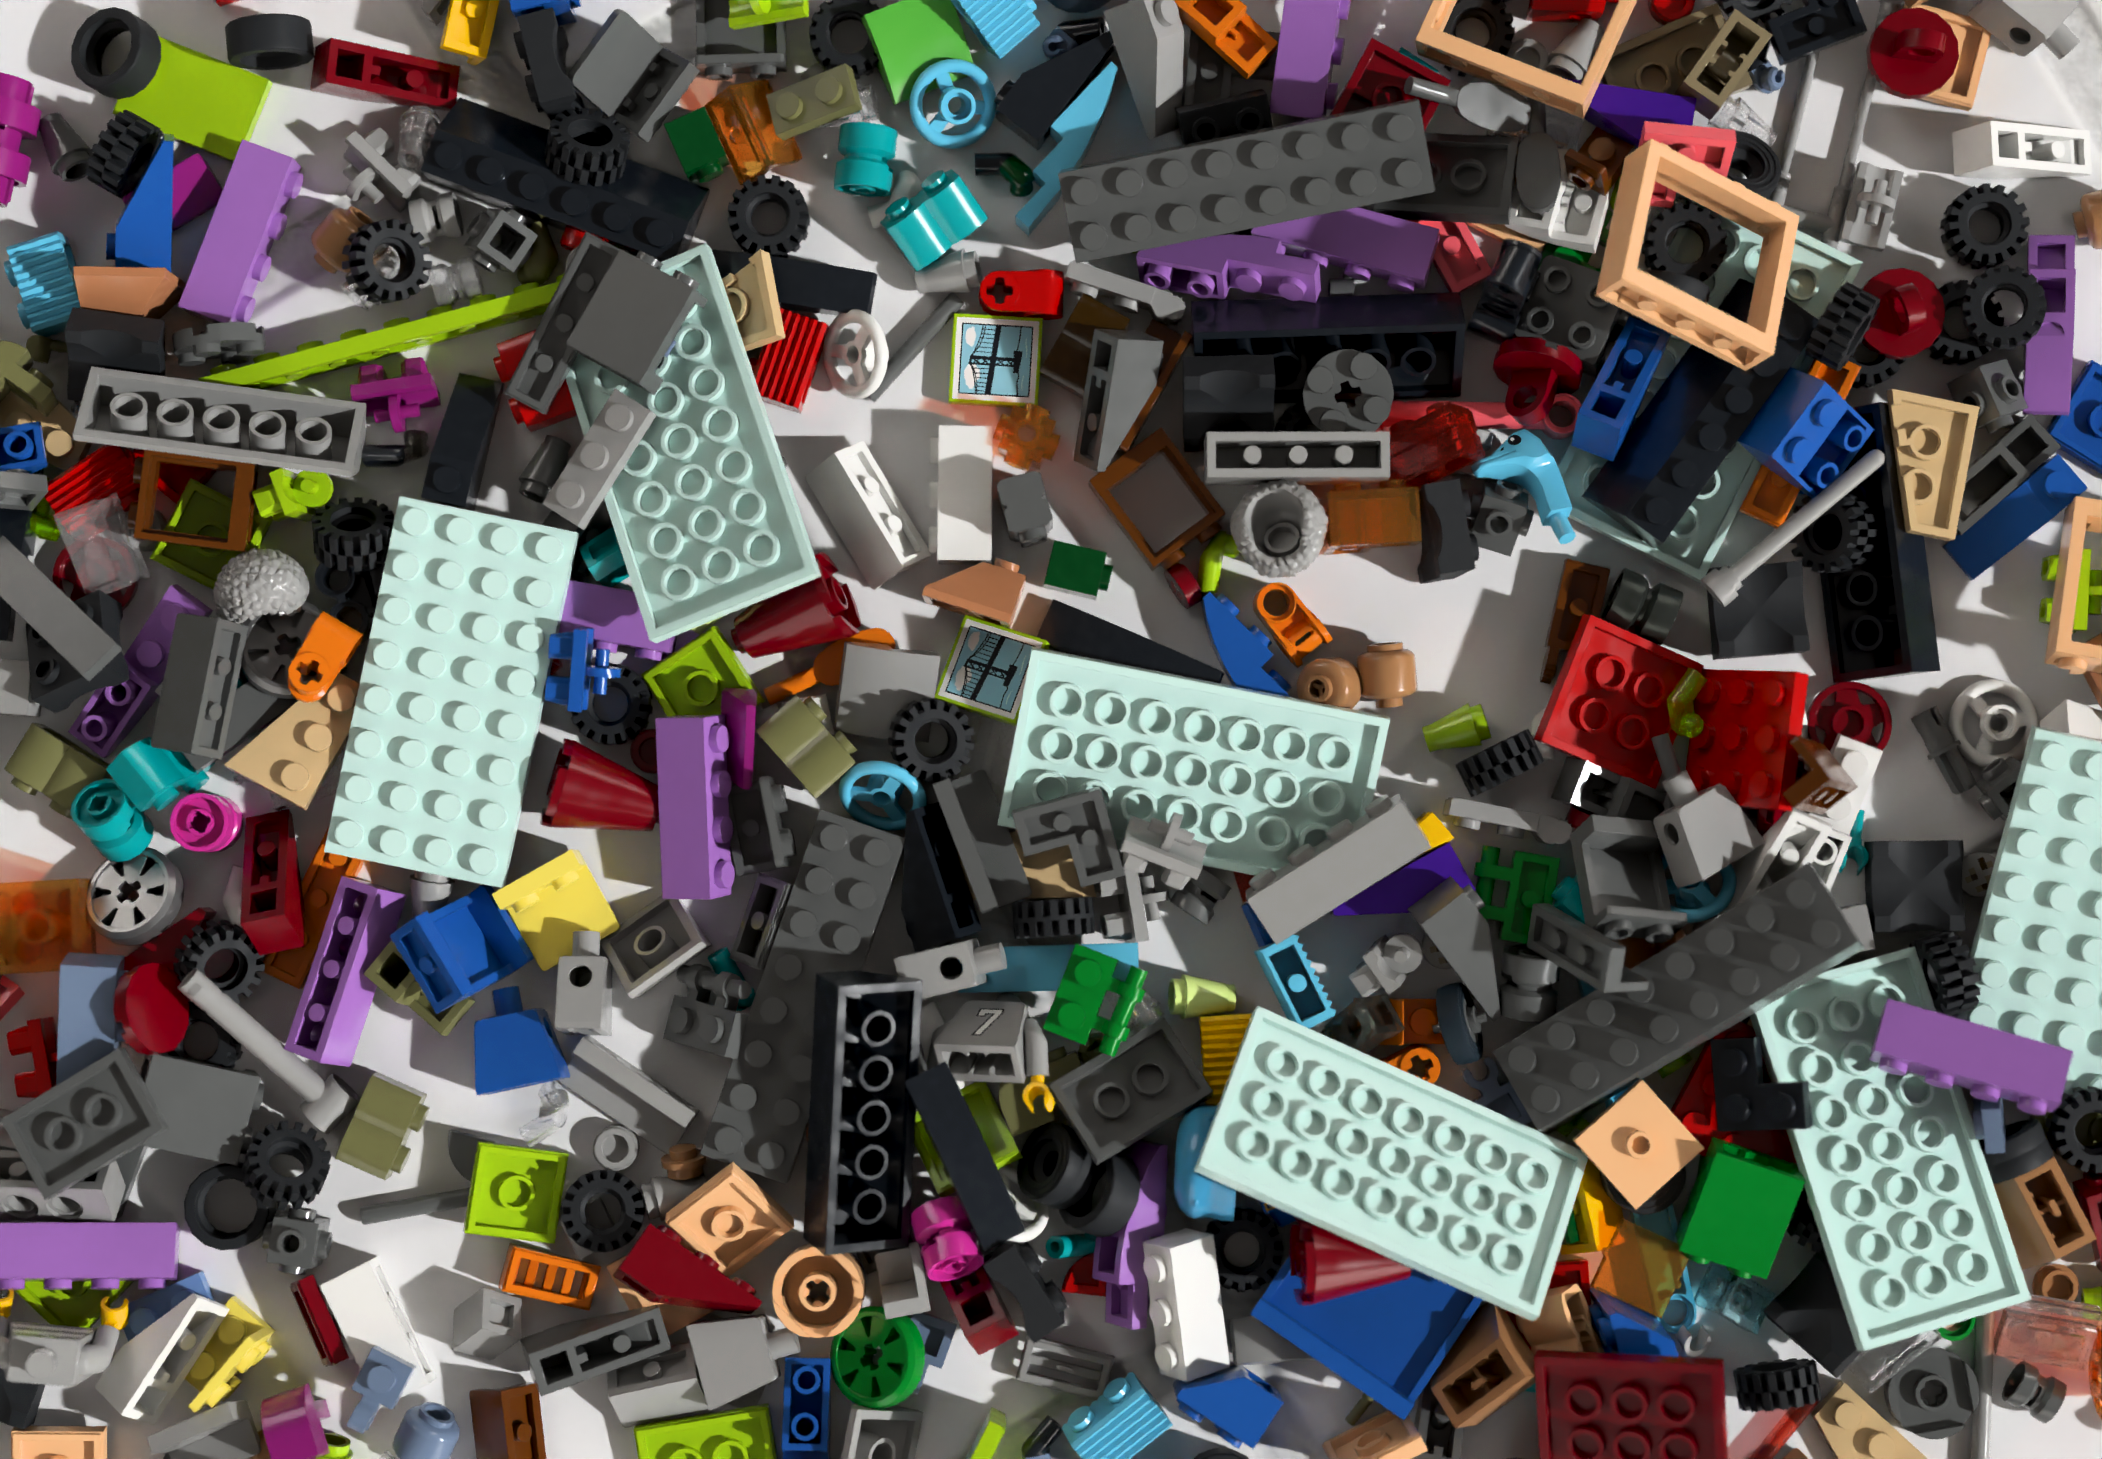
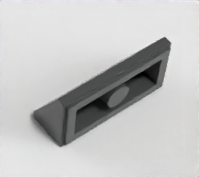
[729,873,793,971]

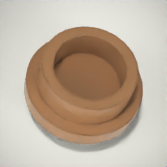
[661,1143,707,1180]
[2032,1263,2079,1310]

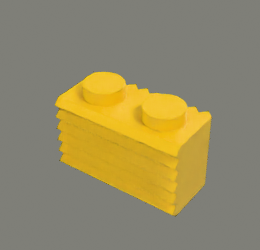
[1199,1012,1253,1106]

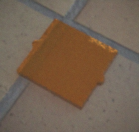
[1590,1217,1689,1319]

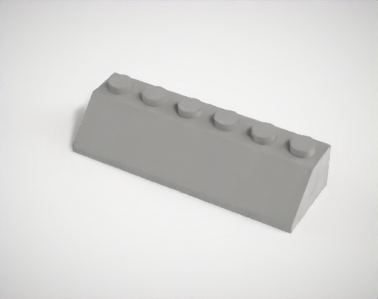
[73,366,366,477]

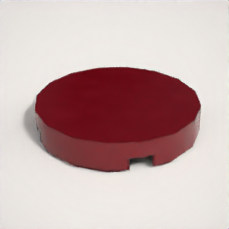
[113,962,189,1056]

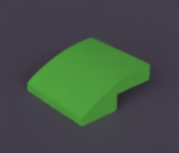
[861,0,973,106]

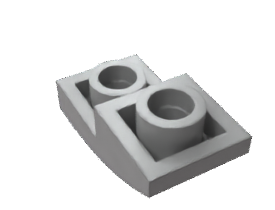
[1229,1316,1316,1365]

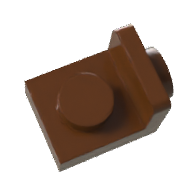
[1564,127,1634,196]

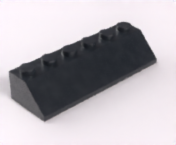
[421,97,710,262]
[1582,278,1818,548]
[1191,292,1466,403]
[1820,402,1940,683]
[803,970,923,1255]

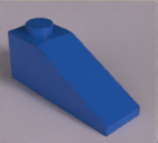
[106,134,174,272]
[1571,317,1671,462]
[1942,454,2088,580]

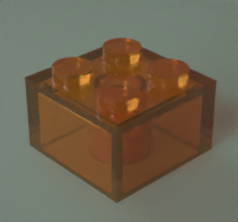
[0,878,97,975]

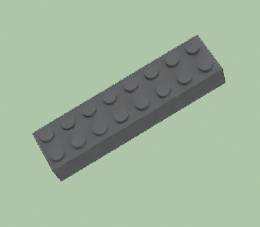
[1058,98,1435,263]
[700,809,905,1184]
[1493,863,1865,1134]

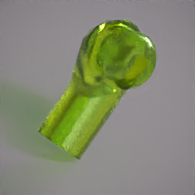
[1667,668,1707,738]

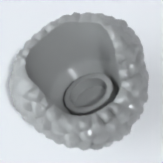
[1230,480,1329,578]
[213,548,310,625]

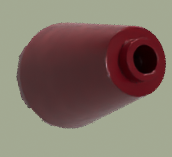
[731,552,861,658]
[540,738,659,831]
[1289,1216,1413,1305]

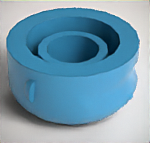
[1174,1105,1236,1222]

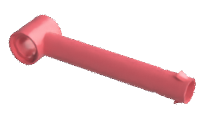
[1378,393,1582,440]

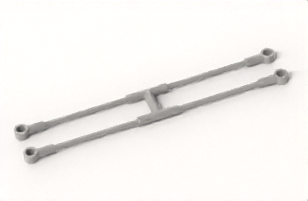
[1760,0,1904,467]

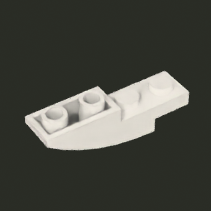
[1804,733,1883,891]

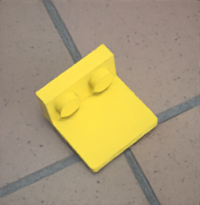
[492,849,621,971]
[185,1296,275,1413]

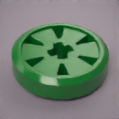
[830,1306,925,1408]

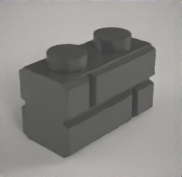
[996,471,1053,548]

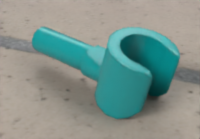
[1839,809,1869,876]

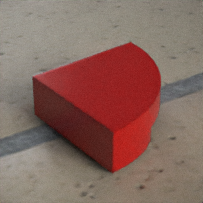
[1061,1253,1107,1297]

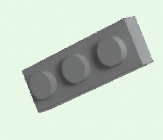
[542,389,657,530]

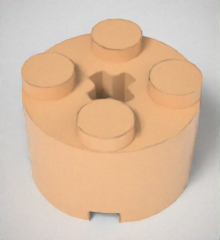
[772,1243,866,1338]

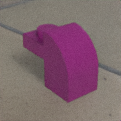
[261,1383,331,1459]

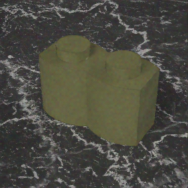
[755,695,857,799]
[4,723,113,819]
[335,1072,430,1180]

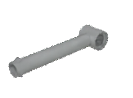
[178,968,360,1134]

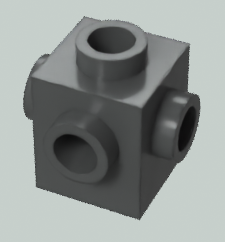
[464,206,538,274]
[1947,359,2028,434]
[1466,480,1534,557]
[1975,756,2022,821]
[262,1206,332,1275]

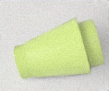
[1168,974,1236,1019]

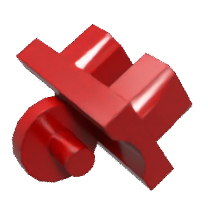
[6,1017,58,1098]

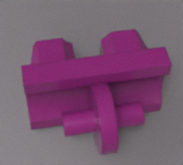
[350,357,441,433]

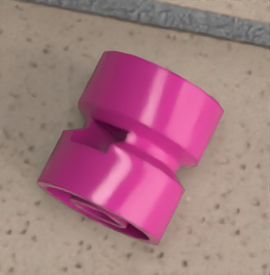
[170,793,244,853]
[910,1196,984,1282]

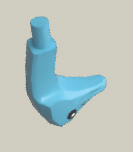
[1471,429,1576,544]

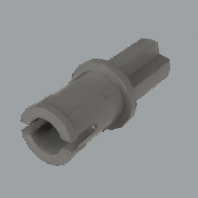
[1911,705,1976,795]

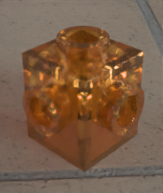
[993,403,1061,471]

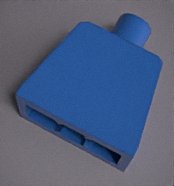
[474,986,570,1095]

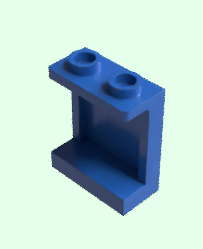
[389,884,534,1014]

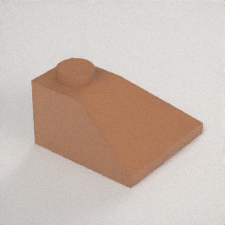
[74,266,186,319]
[922,558,1027,629]

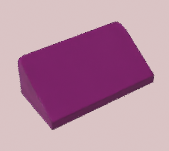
[122,153,223,232]
[721,688,757,790]

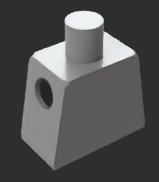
[1967,0,2080,60]
[1653,770,1765,888]
[555,931,612,1036]
[894,938,1007,999]
[686,1314,801,1411]

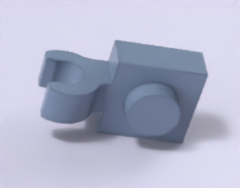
[911,1312,957,1395]
[346,1346,416,1434]

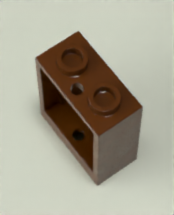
[1088,427,1226,571]
[128,450,260,552]

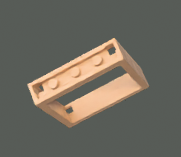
[1415,0,1637,119]
[1595,139,1800,371]
[2045,496,2102,674]

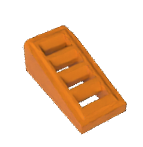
[498,1243,601,1311]

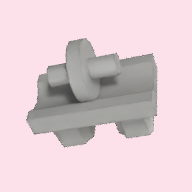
[343,127,424,213]
[1838,161,1904,252]
[1120,812,1207,890]
[1094,869,1170,943]
[1349,933,1424,999]

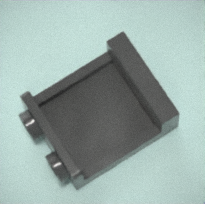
[695,0,787,81]
[566,249,708,395]
[1570,815,1688,944]
[140,1052,264,1165]

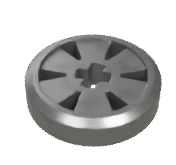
[241,601,323,699]
[84,847,184,946]

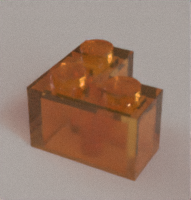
[1319,480,1422,555]

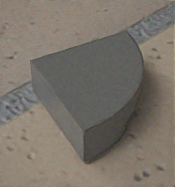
[448,1129,495,1182]

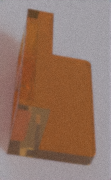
[704,79,803,186]

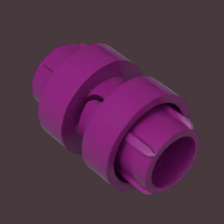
[0,72,42,207]

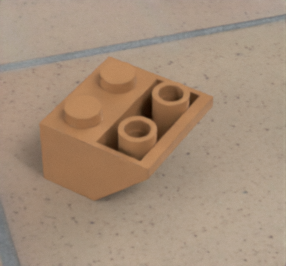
[1993,1157,2097,1270]
[1429,1302,1535,1428]

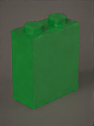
[1675,1137,1805,1280]

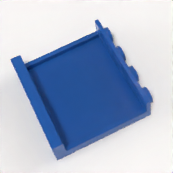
[1250,1255,1483,1420]

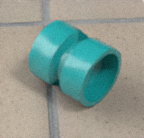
[834,122,898,197]
[70,779,154,862]

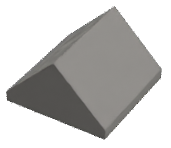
[600,895,712,999]
[841,1403,923,1459]

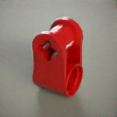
[978,269,1064,320]

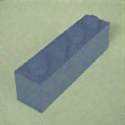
[56,952,128,1086]

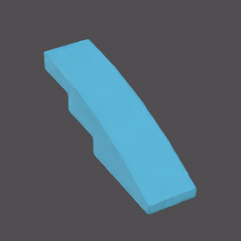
[1015,61,1118,236]
[957,943,1139,993]

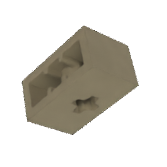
[1674,9,1772,120]

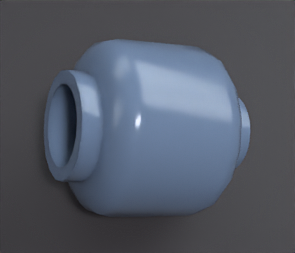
[392,1402,460,1459]

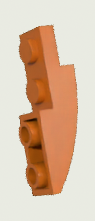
[1174,0,1278,80]

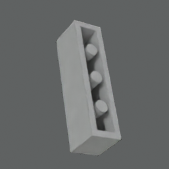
[1204,431,1390,485]
[1245,793,1432,945]

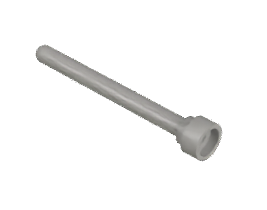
[1701,450,1885,607]

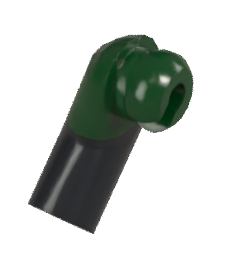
[975,152,1035,197]

